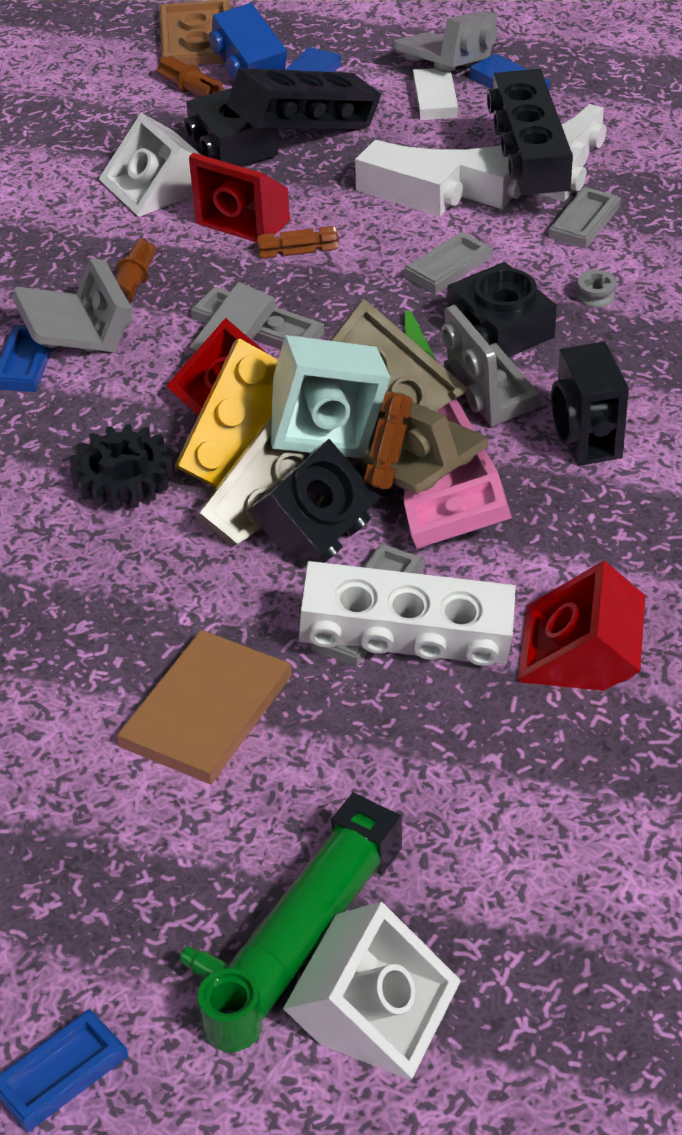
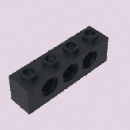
[227,68,382,129]
[487,69,573,195]

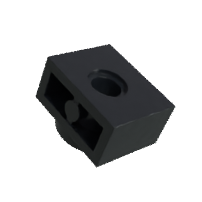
[184,88,279,166]
[445,262,557,357]
[551,341,629,466]
[247,439,380,569]

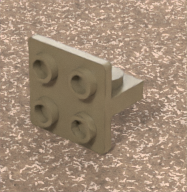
[359,391,488,494]

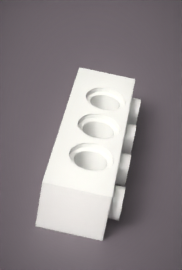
[299,561,516,666]

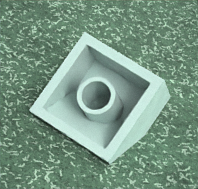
[271,335,391,459]

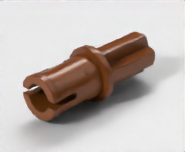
[157,56,223,97]
[115,238,157,304]

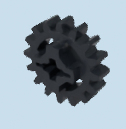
[70,424,174,510]

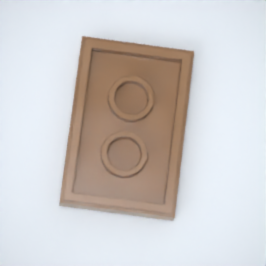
[159,0,230,65]
[117,630,292,785]

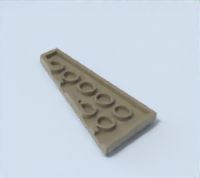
[195,299,469,546]

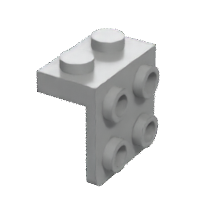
[392,10,498,71]
[12,258,132,352]
[441,305,540,427]

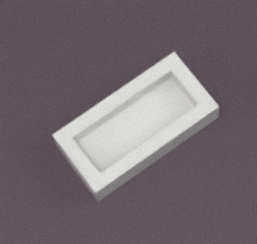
[413,68,458,120]

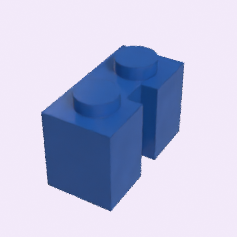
[209,3,287,79]

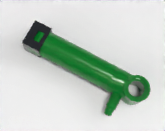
[179,792,402,1052]

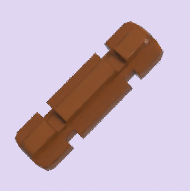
[257,226,339,259]
[364,392,413,489]

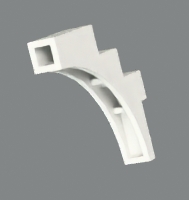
[355,104,607,216]

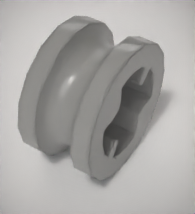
[577,270,617,308]

